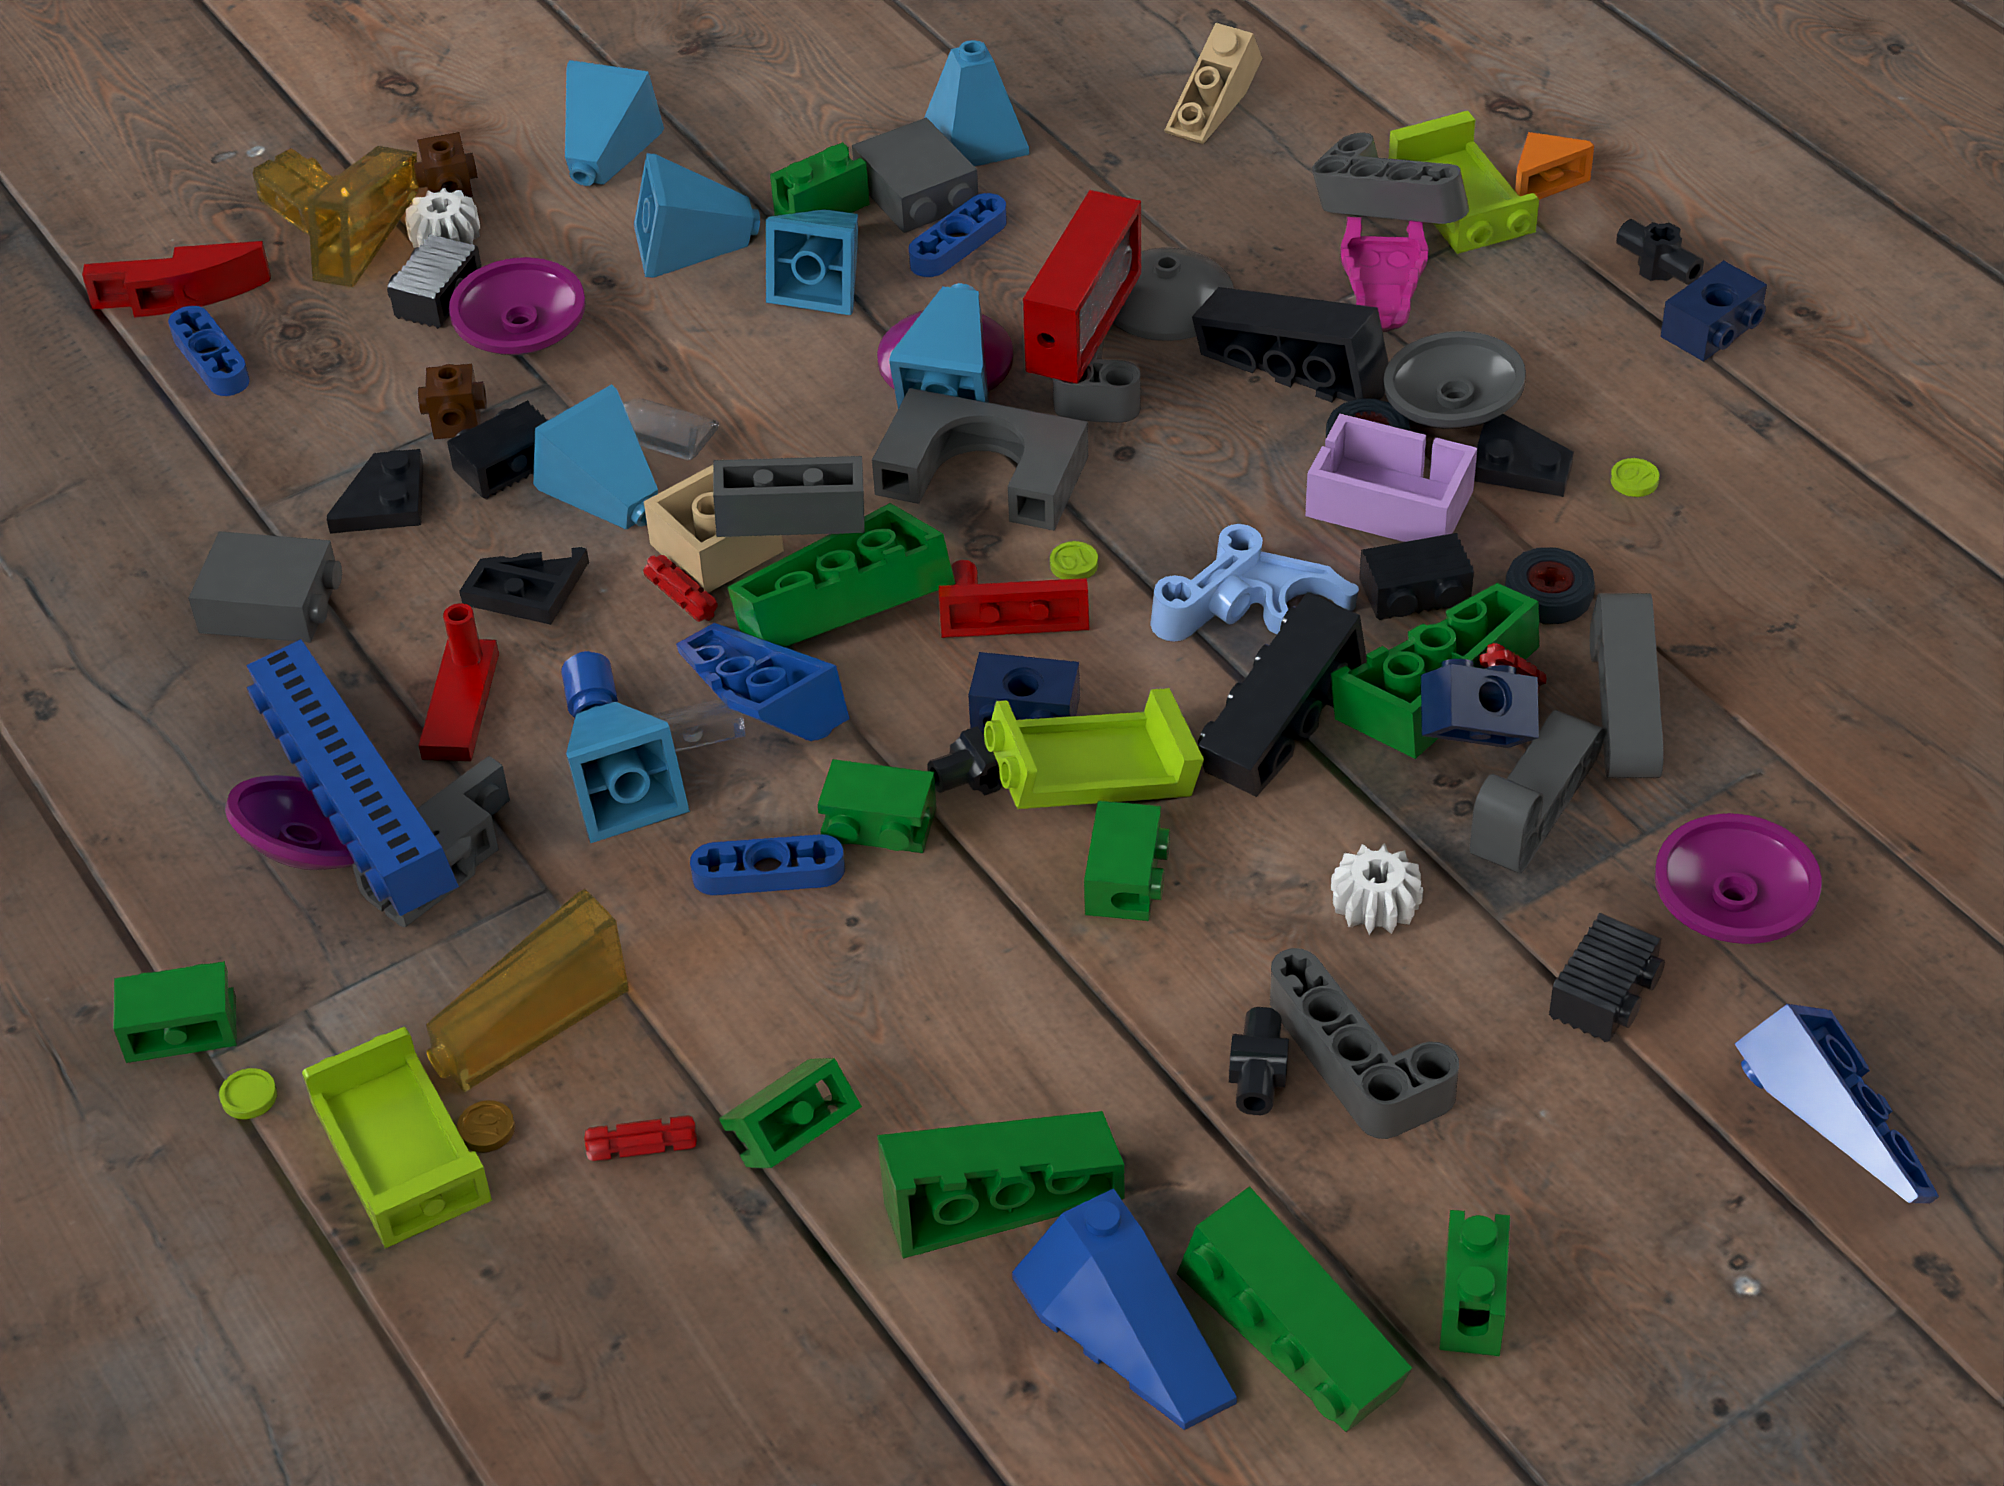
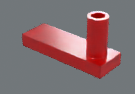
[939,560,1089,638]
[418,603,499,761]

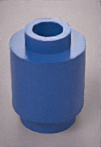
[561,651,618,718]

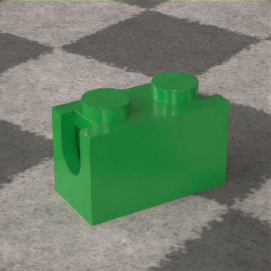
[770,142,870,216]
[817,759,937,853]
[1084,801,1170,921]
[113,961,237,1063]
[719,1058,862,1168]
[1439,1210,1510,1356]

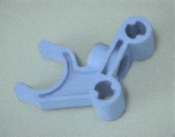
[1150,524,1359,642]

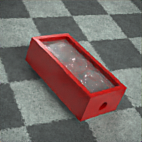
[1023,190,1141,384]

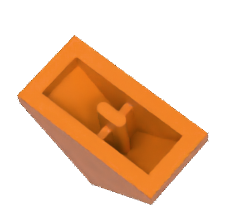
[1515,132,1595,200]

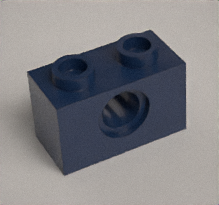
[1660,260,1767,362]
[968,652,1080,732]
[1421,659,1539,748]

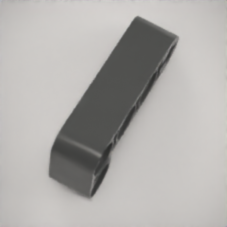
[1312,132,1469,224]
[1053,297,1141,423]
[1590,593,1663,778]
[1470,710,1605,874]
[1270,948,1459,1139]

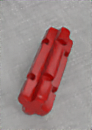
[643,555,718,622]
[1480,643,1547,693]
[584,1115,697,1161]

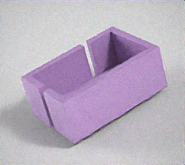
[1305,414,1477,542]

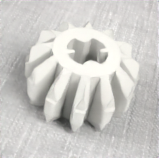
[405,188,480,248]
[1331,843,1423,935]

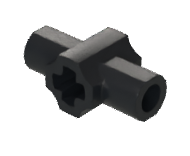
[1616,219,1704,285]
[927,726,1002,796]
[1229,1007,1289,1116]

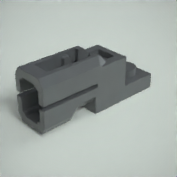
[352,756,510,927]

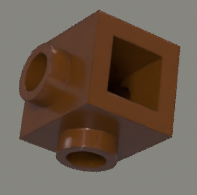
[413,132,478,197]
[418,363,487,440]

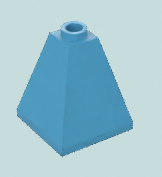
[924,40,1029,167]
[565,60,664,186]
[634,153,760,278]
[766,209,858,315]
[889,283,989,409]
[533,384,658,530]
[566,702,690,843]

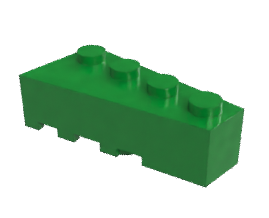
[727,503,956,647]
[1331,583,1540,759]
[877,1111,1125,1259]
[1176,1186,1412,1433]

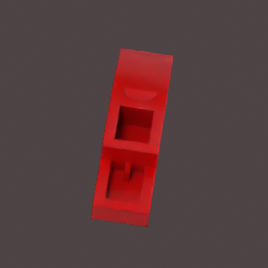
[82,241,271,318]

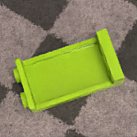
[1388,110,1539,254]
[984,688,1204,809]
[302,1027,492,1249]

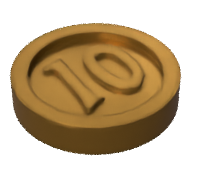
[457,1100,515,1152]

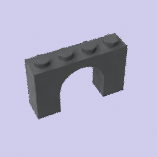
[872,388,1088,531]

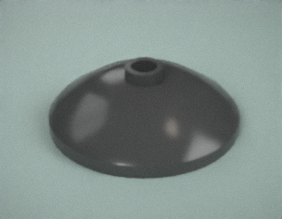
[1113,247,1234,341]
[1384,331,1526,429]

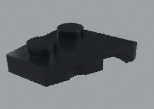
[1474,414,1574,497]
[326,449,423,534]
[459,547,589,625]

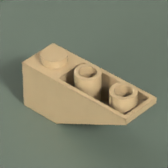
[1165,23,1263,144]

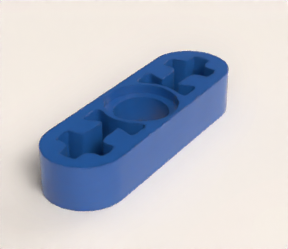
[908,193,1007,277]
[168,306,250,396]
[690,834,845,895]

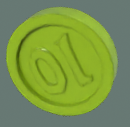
[1610,458,1660,497]
[1050,541,1098,579]
[219,1068,277,1119]

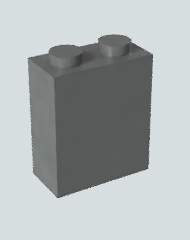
[852,117,978,233]
[188,531,342,643]

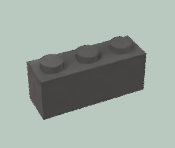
[713,456,865,537]

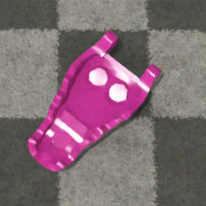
[1340,217,1429,332]

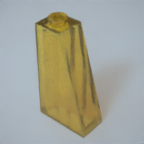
[307,146,418,287]
[426,889,629,1092]

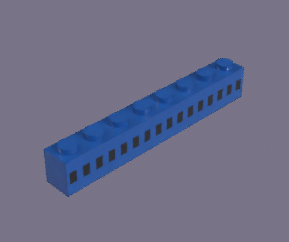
[246,639,459,916]

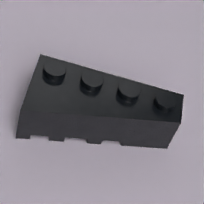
[1192,287,1389,403]
[1198,592,1367,797]

